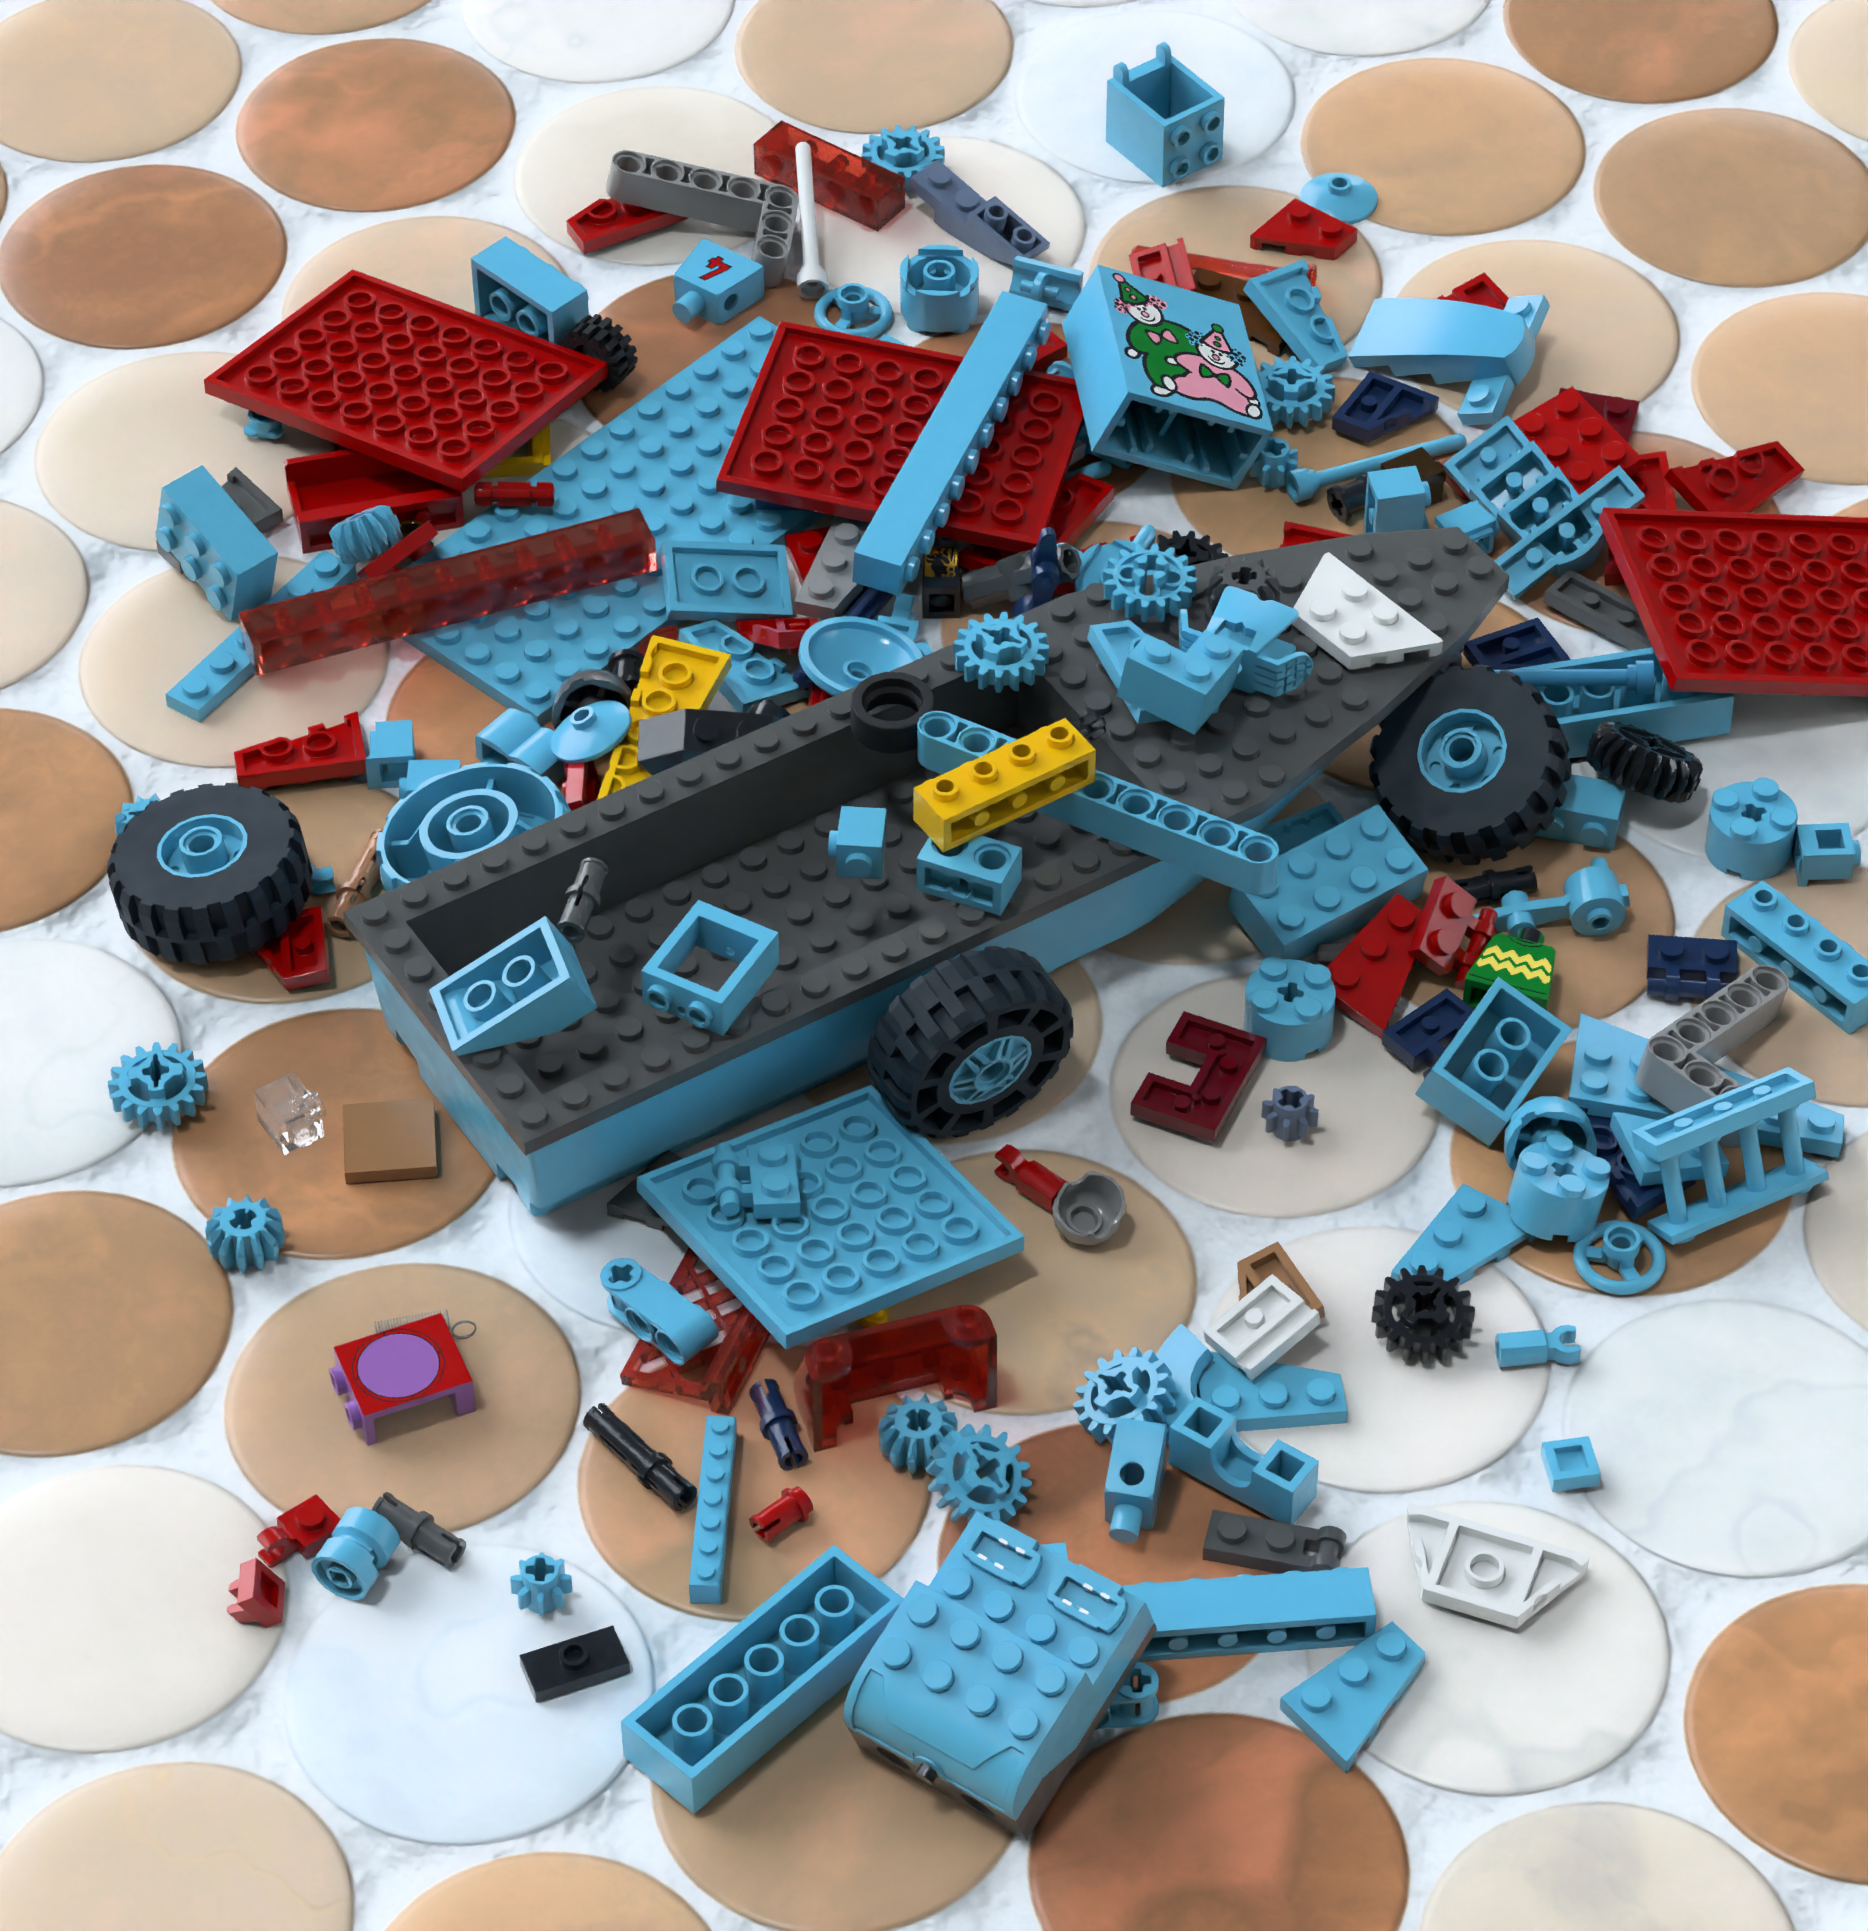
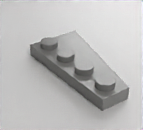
[794,516,870,619]

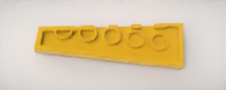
[597,635,732,800]

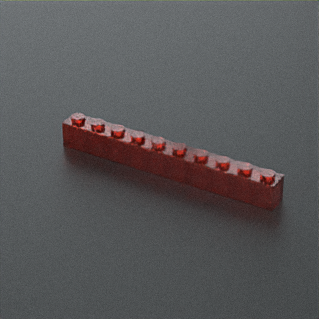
[238,508,657,676]

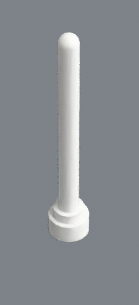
[795,142,829,299]

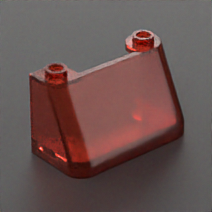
[793,1304,997,1452]

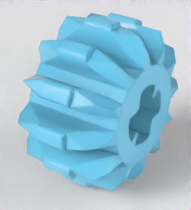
[329,505,403,565]
[205,1194,285,1274]
[878,1393,958,1476]

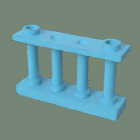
[1631,1067,1829,1245]

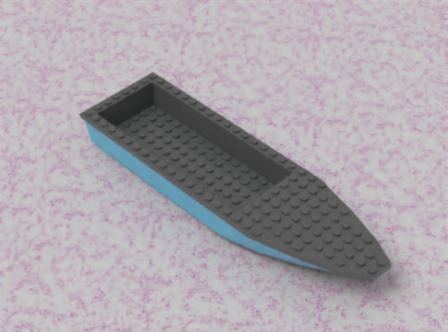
[343,527,1509,1217]

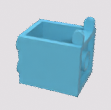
[1106,42,1225,188]

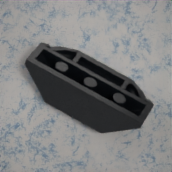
[637,709,782,776]

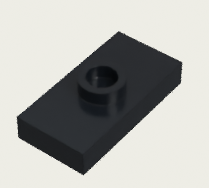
[519,1625,630,1703]

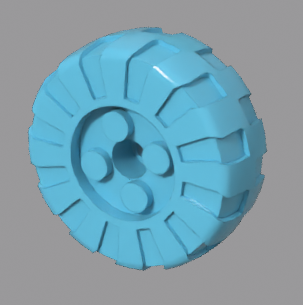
[376,762,571,892]

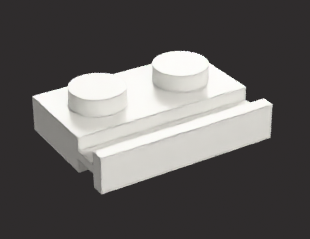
[1203,1274,1321,1381]

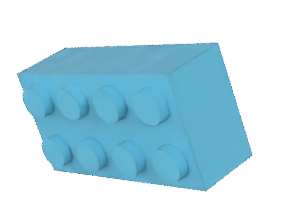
[1227,804,1428,960]

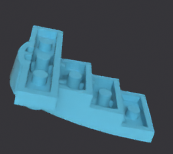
[1348,295,1550,425]
[1443,415,1645,601]

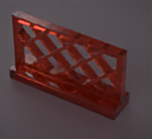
[620,1247,771,1416]

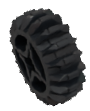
[1586,721,1703,803]

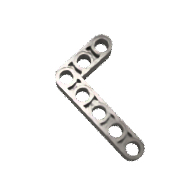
[606,150,799,288]
[1635,965,1790,1147]

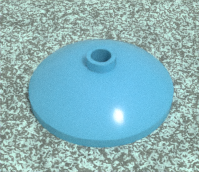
[798,616,923,696]

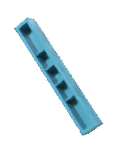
[689,1416,737,1605]

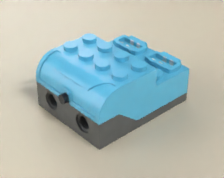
[843,1511,1157,1840]

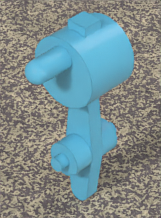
[1473,857,1630,938]

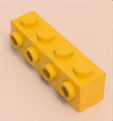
[913,718,1096,853]

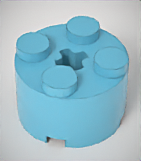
[900,244,979,334]
[1705,778,1798,881]
[1243,956,1336,1062]
[1506,1134,1611,1242]

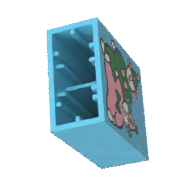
[1062,264,1273,490]

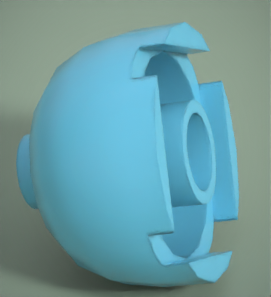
[1504,1096,1597,1172]

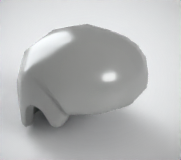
[1052,1171,1126,1246]

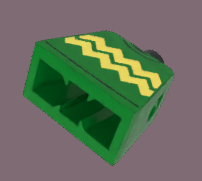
[1463,927,1556,1011]

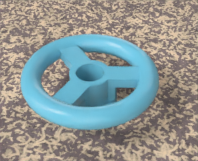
[814,283,893,338]
[1573,1220,1666,1295]

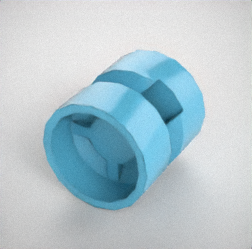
[311,1506,400,1600]

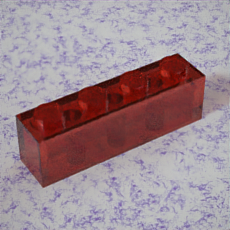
[753,120,905,232]

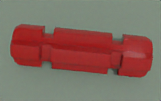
[474,482,555,507]

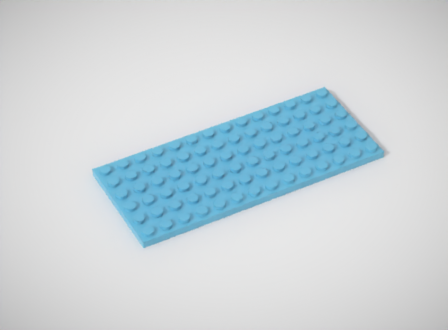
[360,316,826,726]

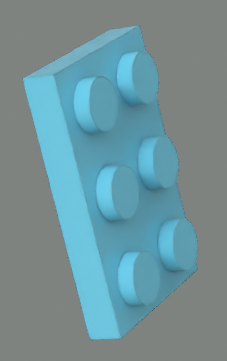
[660,540,793,622]

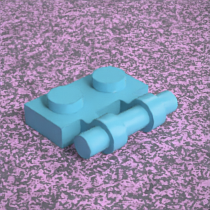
[711,1142,801,1219]

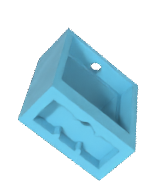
[641,900,779,1036]

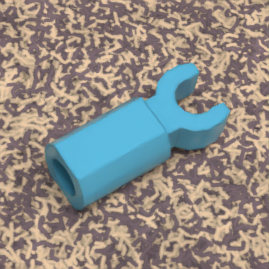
[1495,1325,1581,1368]

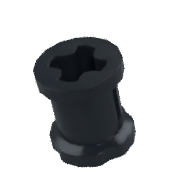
[1327,473,1367,522]
[608,649,644,693]

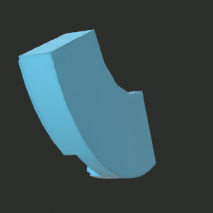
[1154,1323,1214,1444]

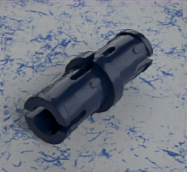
[749,1378,808,1470]

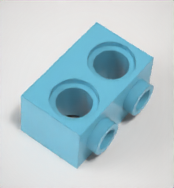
[916,835,1022,916]

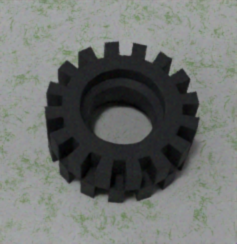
[561,314,638,392]

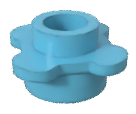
[244,410,284,439]

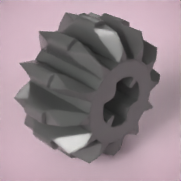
[1206,555,1281,615]

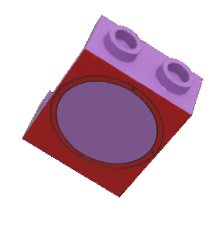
[329,1313,476,1446]

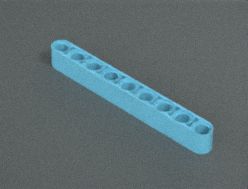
[917,711,1279,895]

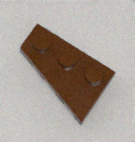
[1194,267,1287,357]

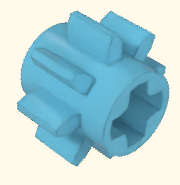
[1249,437,1298,488]
[510,1553,573,1616]

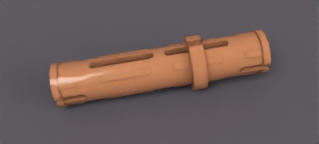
[325,828,384,937]

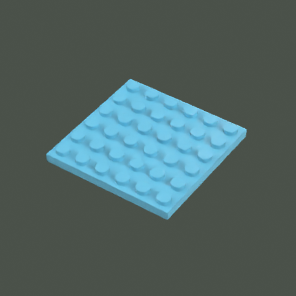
[637,1085,1025,1350]

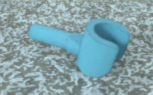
[310,861,336,896]

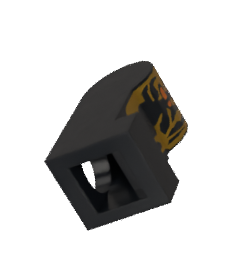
[922,547,960,619]

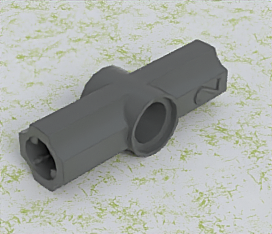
[960,542,1082,609]

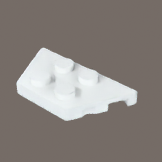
[1292,552,1443,670]
[1406,1502,1590,1629]

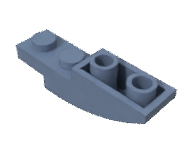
[909,160,1050,265]

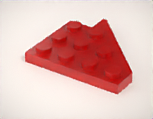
[1441,386,1644,501]

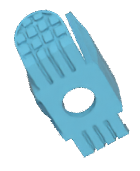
[1179,586,1313,697]

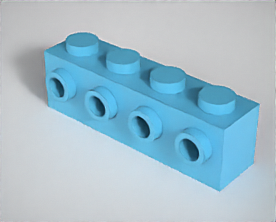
[1721,880,1868,1035]

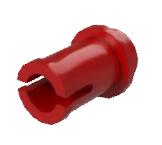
[749,1486,813,1544]

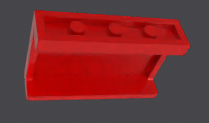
[284,449,465,554]

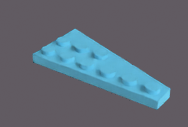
[1568,1013,1844,1158]

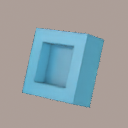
[1541,1436,1601,1492]

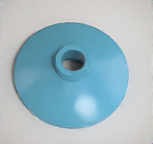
[1300,173,1378,225]
[551,700,632,764]

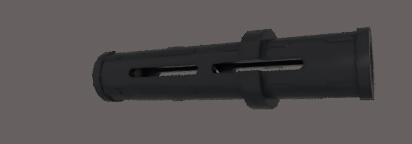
[583,1403,697,1511]

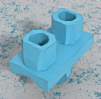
[1009,256,1084,311]

